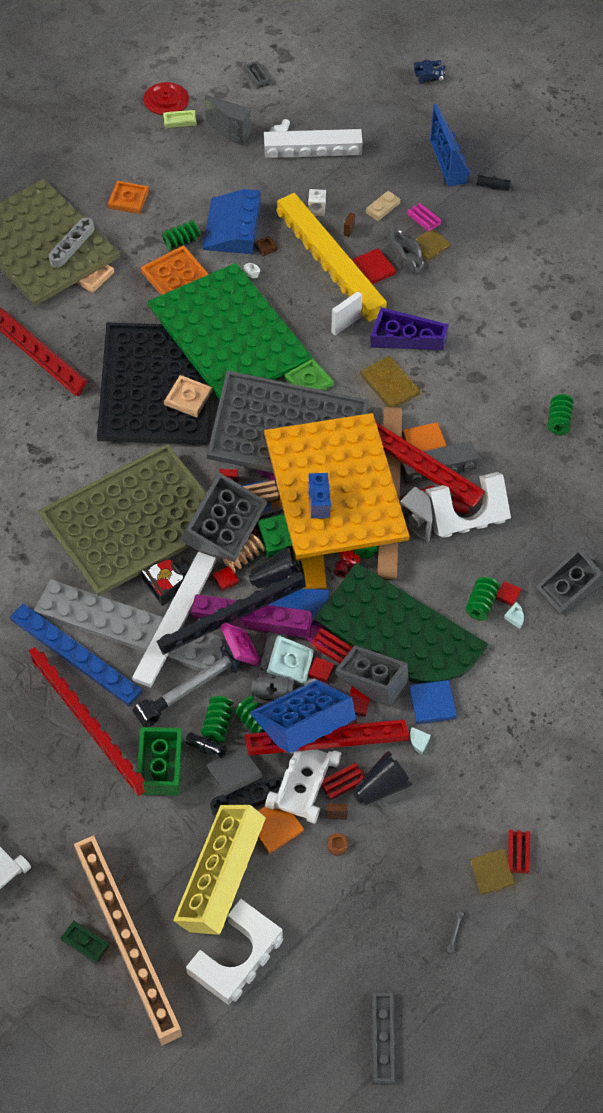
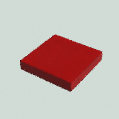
[352,248,396,285]

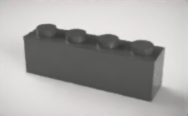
[400,441,478,485]

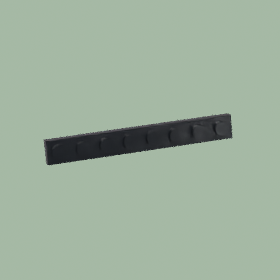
[156,572,306,655]

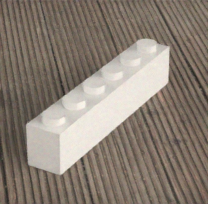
[264,129,362,158]

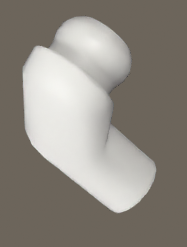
[270,119,290,132]

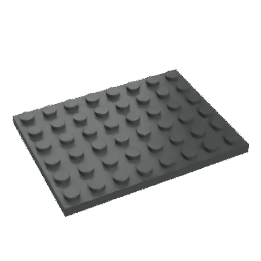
[206,371,369,473]

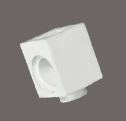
[308,189,326,216]

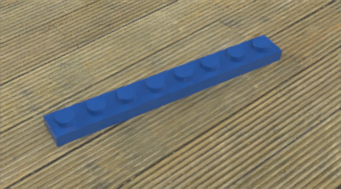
[10,604,142,707]

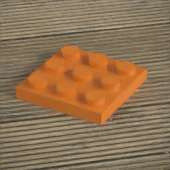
[140,245,208,295]

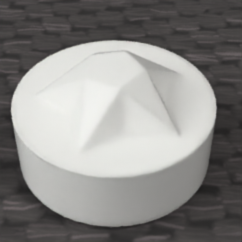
[242,263,260,278]

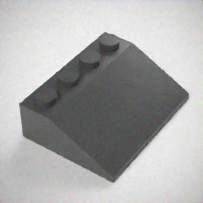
[179,472,268,562]

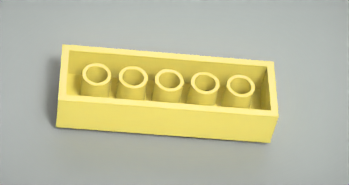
[173,805,266,935]

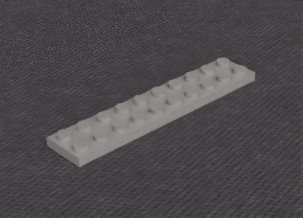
[34,579,229,671]

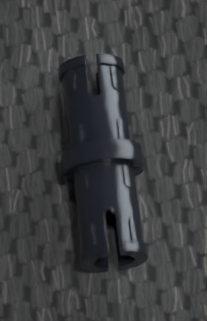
[476,175,511,191]
[185,732,226,759]

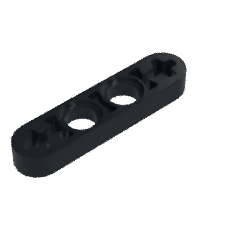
[210,777,283,817]

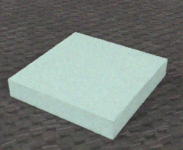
[267,636,314,686]

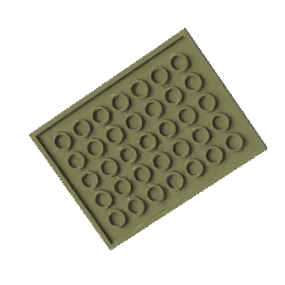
[0,179,120,306]
[38,444,206,597]

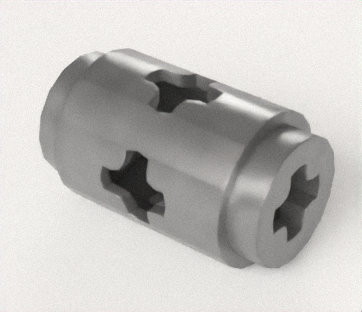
[251,674,294,700]

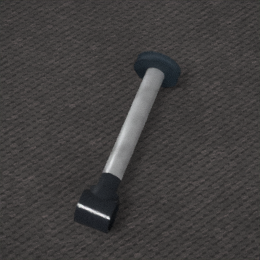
[132,645,242,727]

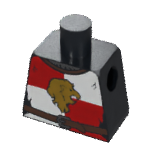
[141,559,190,606]

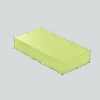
[163,110,197,128]

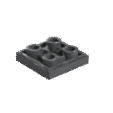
[206,747,262,795]

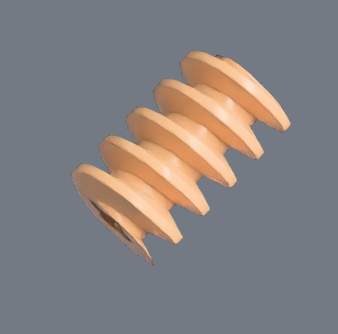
[223,534,265,573]

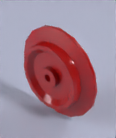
[143,82,189,115]

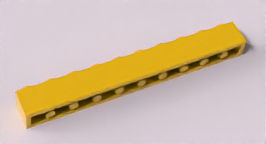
[276,193,387,322]

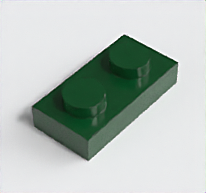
[61,920,109,964]

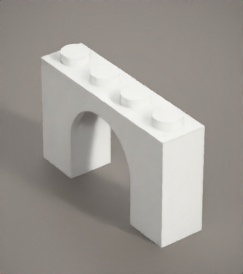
[426,472,511,538]
[186,899,283,1005]

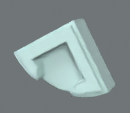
[504,602,524,629]
[410,727,431,755]

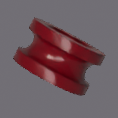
[333,561,352,578]

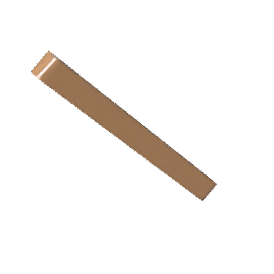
[377,407,402,580]

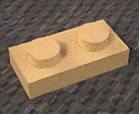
[366,191,400,221]

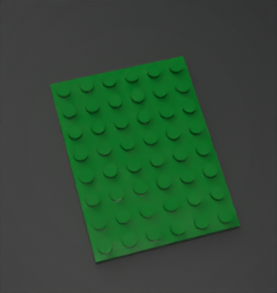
[147,263,313,400]

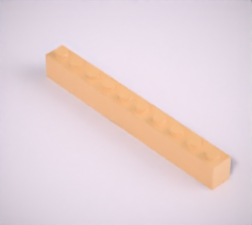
[74,835,182,1046]

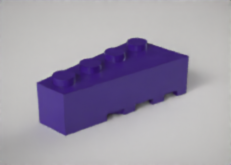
[370,307,449,350]

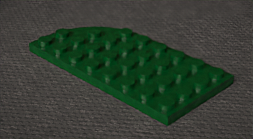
[313,563,488,683]

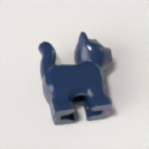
[414,60,446,84]

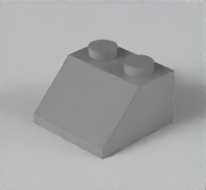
[400,487,433,543]

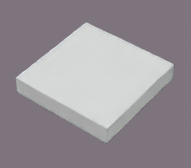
[331,292,362,336]

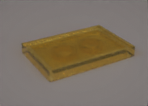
[360,356,420,408]

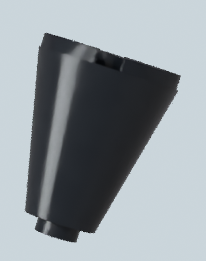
[249,545,305,588]
[353,751,412,805]

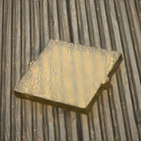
[415,229,451,261]
[470,849,515,895]

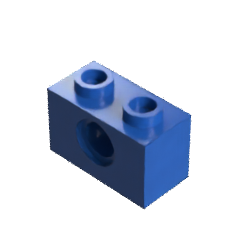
[308,473,331,519]

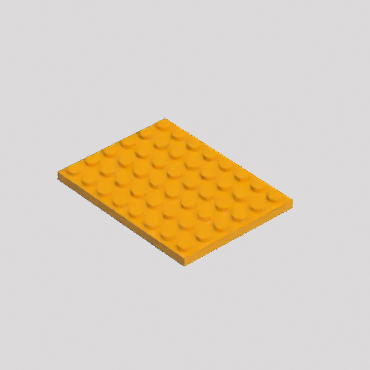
[264,413,409,559]

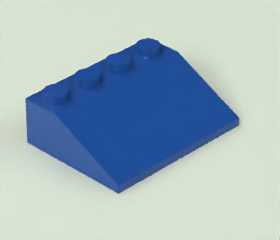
[430,104,470,187]
[203,189,261,254]
[251,680,356,753]

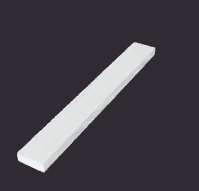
[132,552,216,688]

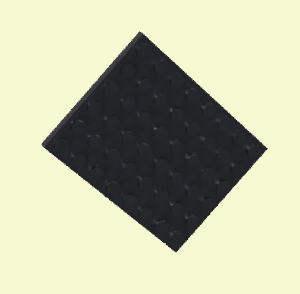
[97,322,209,445]

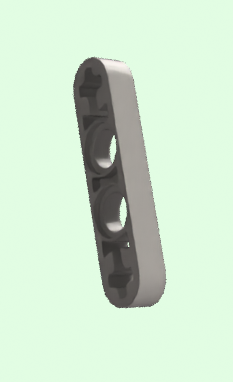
[49,218,94,267]

